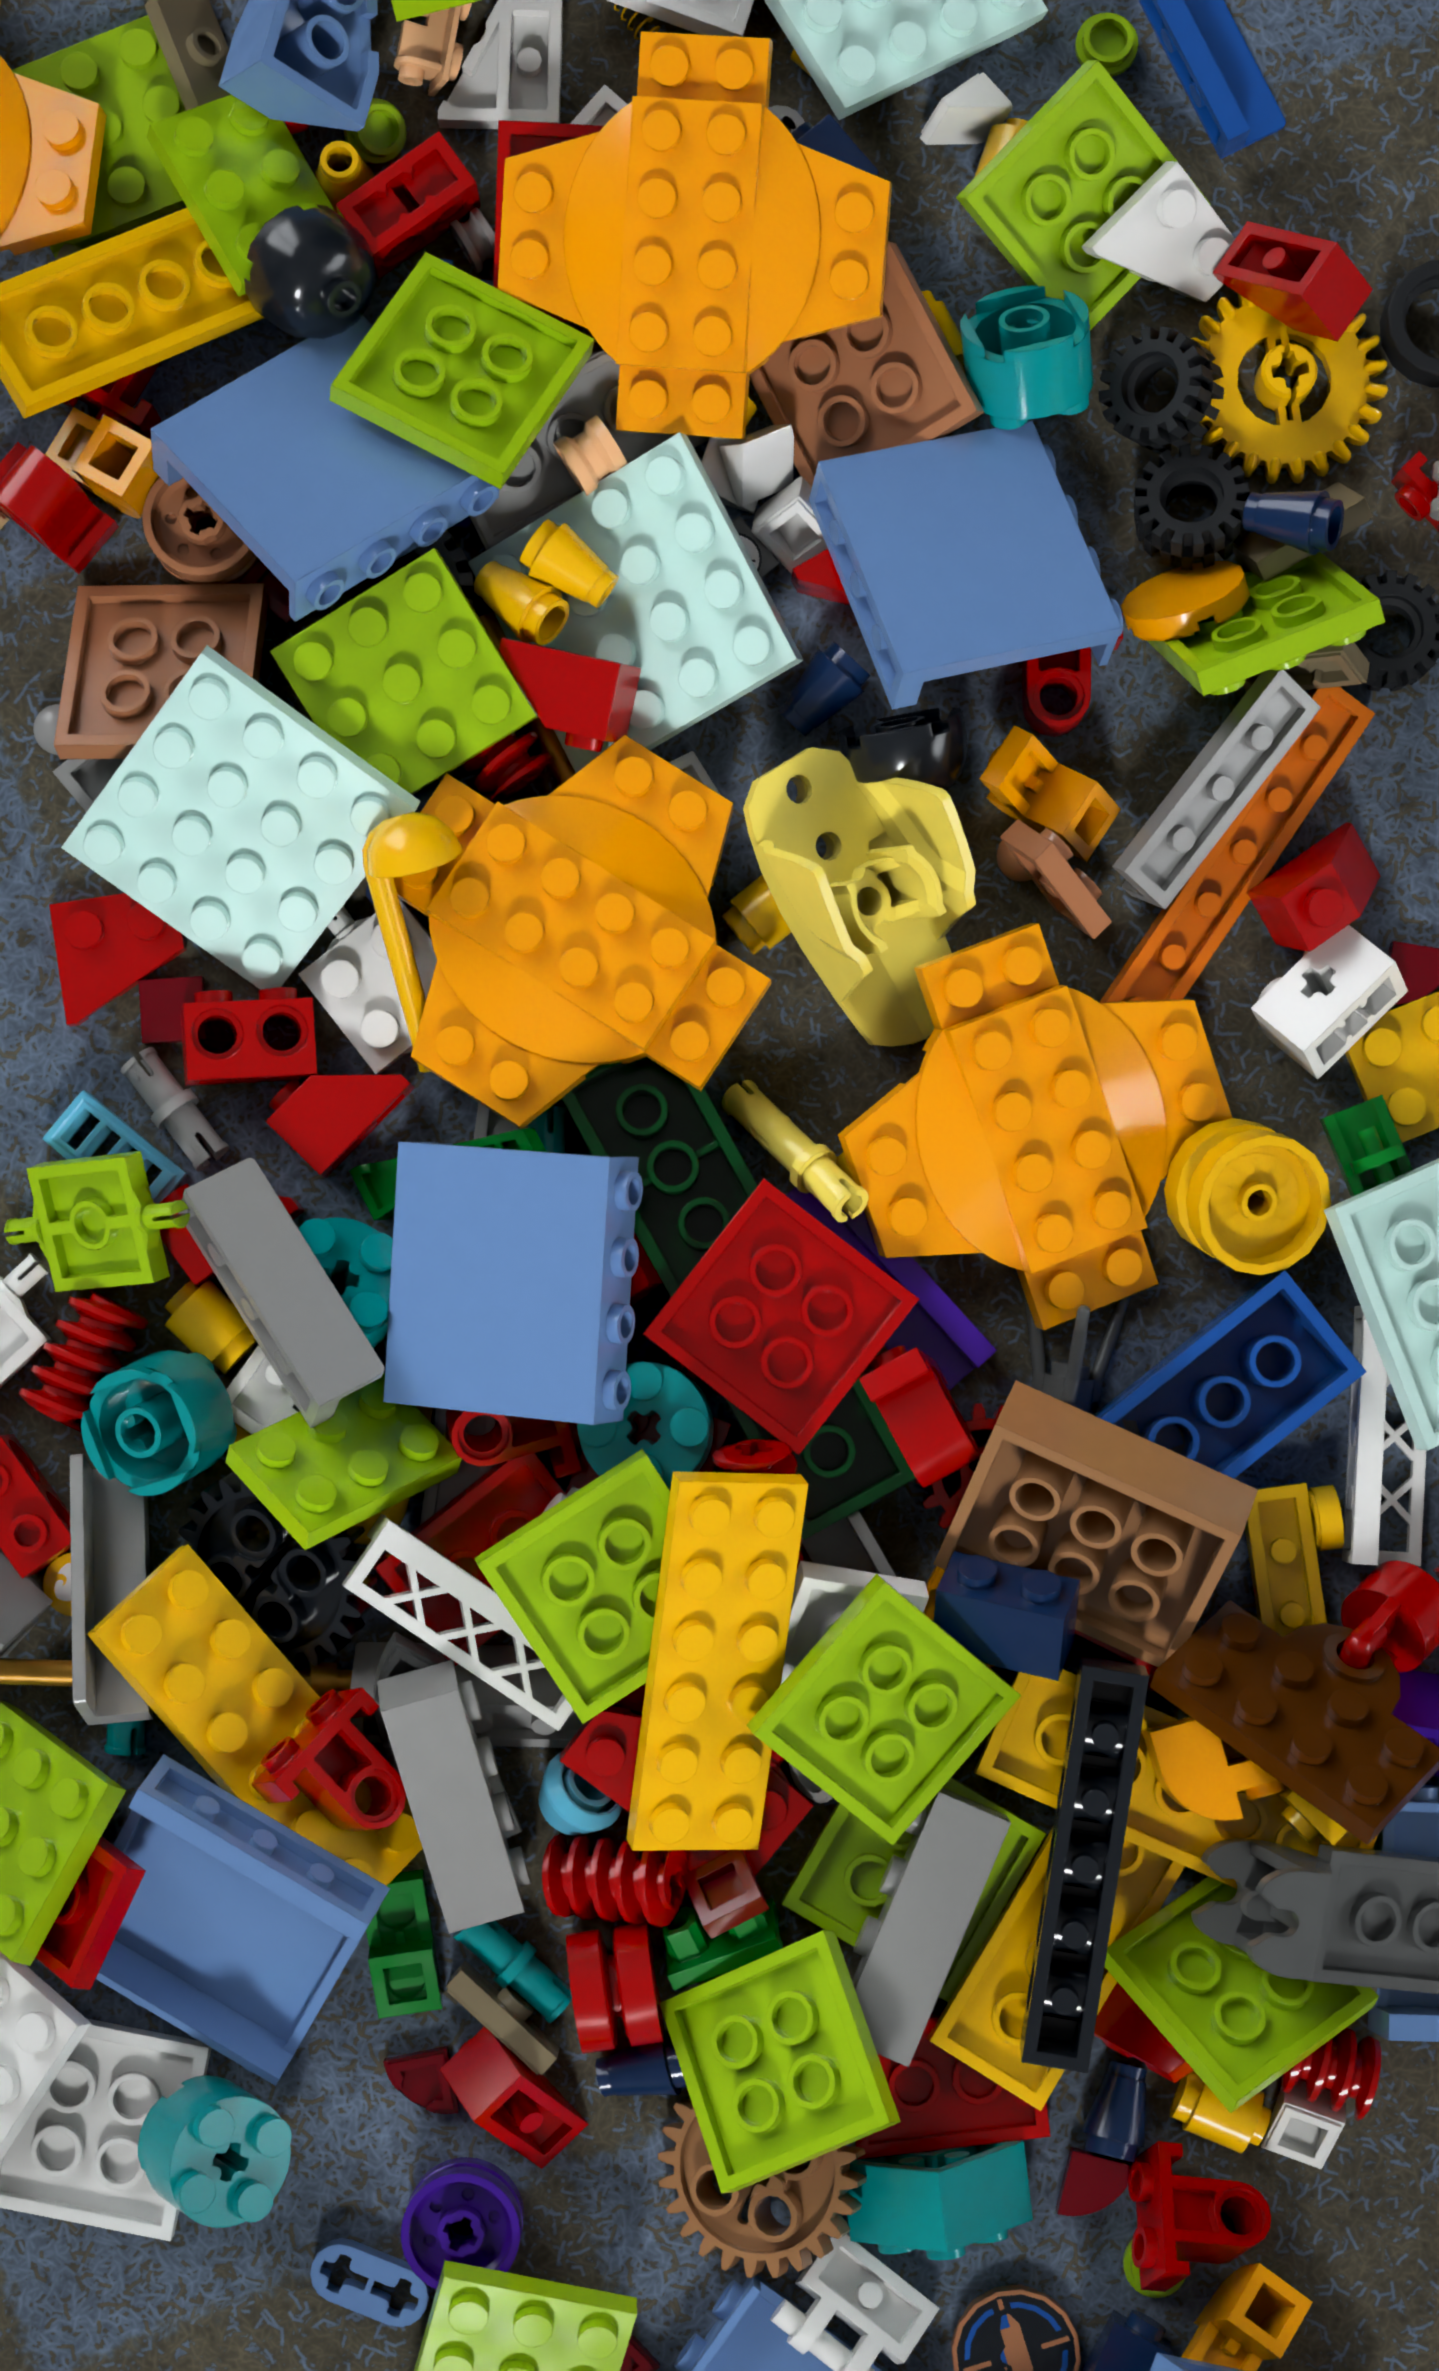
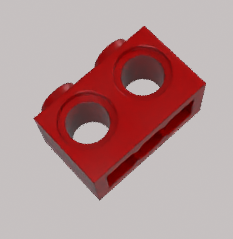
[335,131,481,279]
[181,987,317,1086]
[0,1434,71,1579]

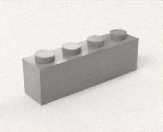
[377,1660,531,1934]
[852,1787,1011,2067]

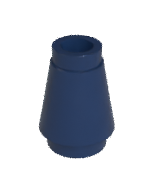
[1243,491,1344,555]
[778,641,871,737]
[595,2030,687,2097]
[1081,2060,1147,2162]

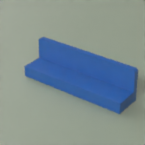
[1138,0,1286,160]

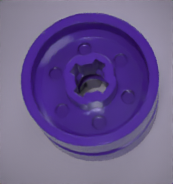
[401,2157,524,2290]

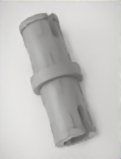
[120,1047,230,1172]

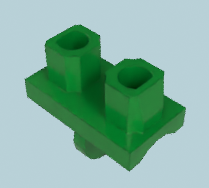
[1320,1095,1413,1197]
[663,1899,783,1991]

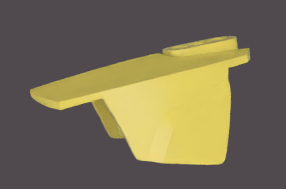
[743,747,976,1047]

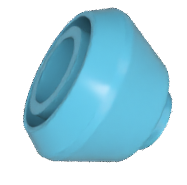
[538,1753,622,1835]

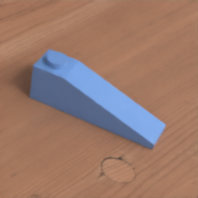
[218,0,379,132]

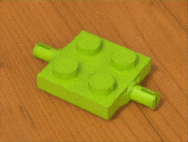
[4,1151,190,1292]

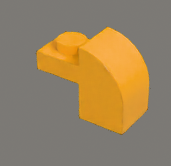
[45,407,159,519]
[979,725,1121,862]
[1142,1717,1286,1821]
[1181,2263,1313,2371]

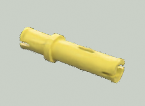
[721,1080,869,1223]

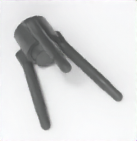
[1024,1294,1131,1414]

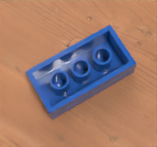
[1094,1270,1367,1479]

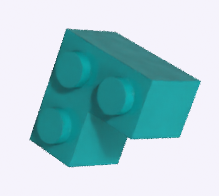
[847,2141,1033,2260]

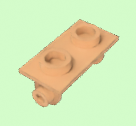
[394,3,472,96]

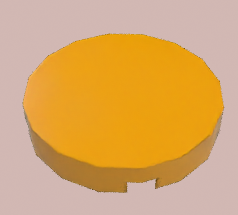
[1121,561,1250,641]

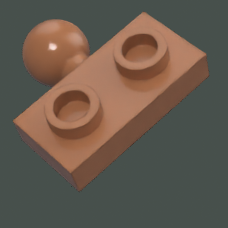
[996,819,1112,939]

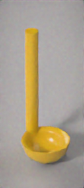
[362,812,462,1073]

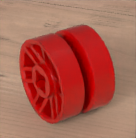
[566,1922,664,2054]

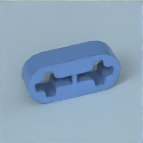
[310,2238,431,2327]

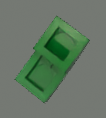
[366,1869,443,2019]

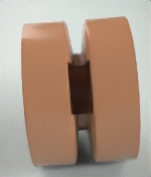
[142,477,259,584]

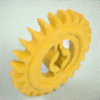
[1191,294,1388,484]

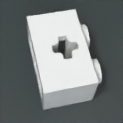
[1251,925,1408,1080]

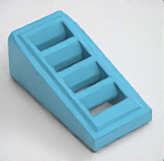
[43,1090,187,1204]

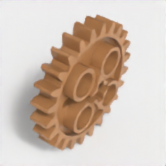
[657,2099,867,2278]

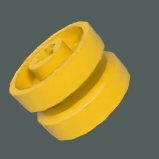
[1164,1118,1331,1275]

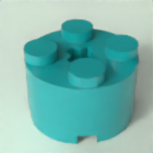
[960,285,1094,430]
[299,1217,393,1349]
[81,1350,237,1496]
[577,1361,714,1490]
[138,2075,292,2228]

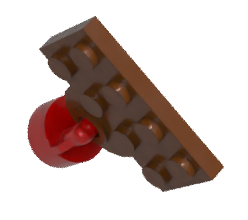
[1150,1560,1439,1845]

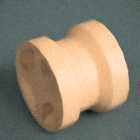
[553,415,628,496]

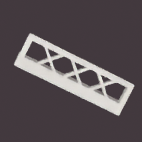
[1342,1306,1426,1566]
[342,1514,573,1731]

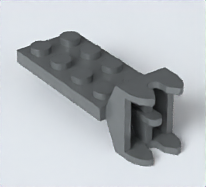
[1191,1838,1439,1994]

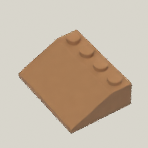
[933,1380,1258,1667]

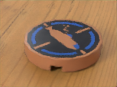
[951,2285,1081,2371]

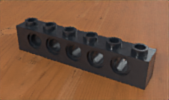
[1020,1655,1149,2073]

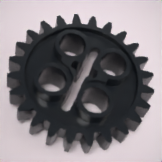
[178,1471,377,1670]

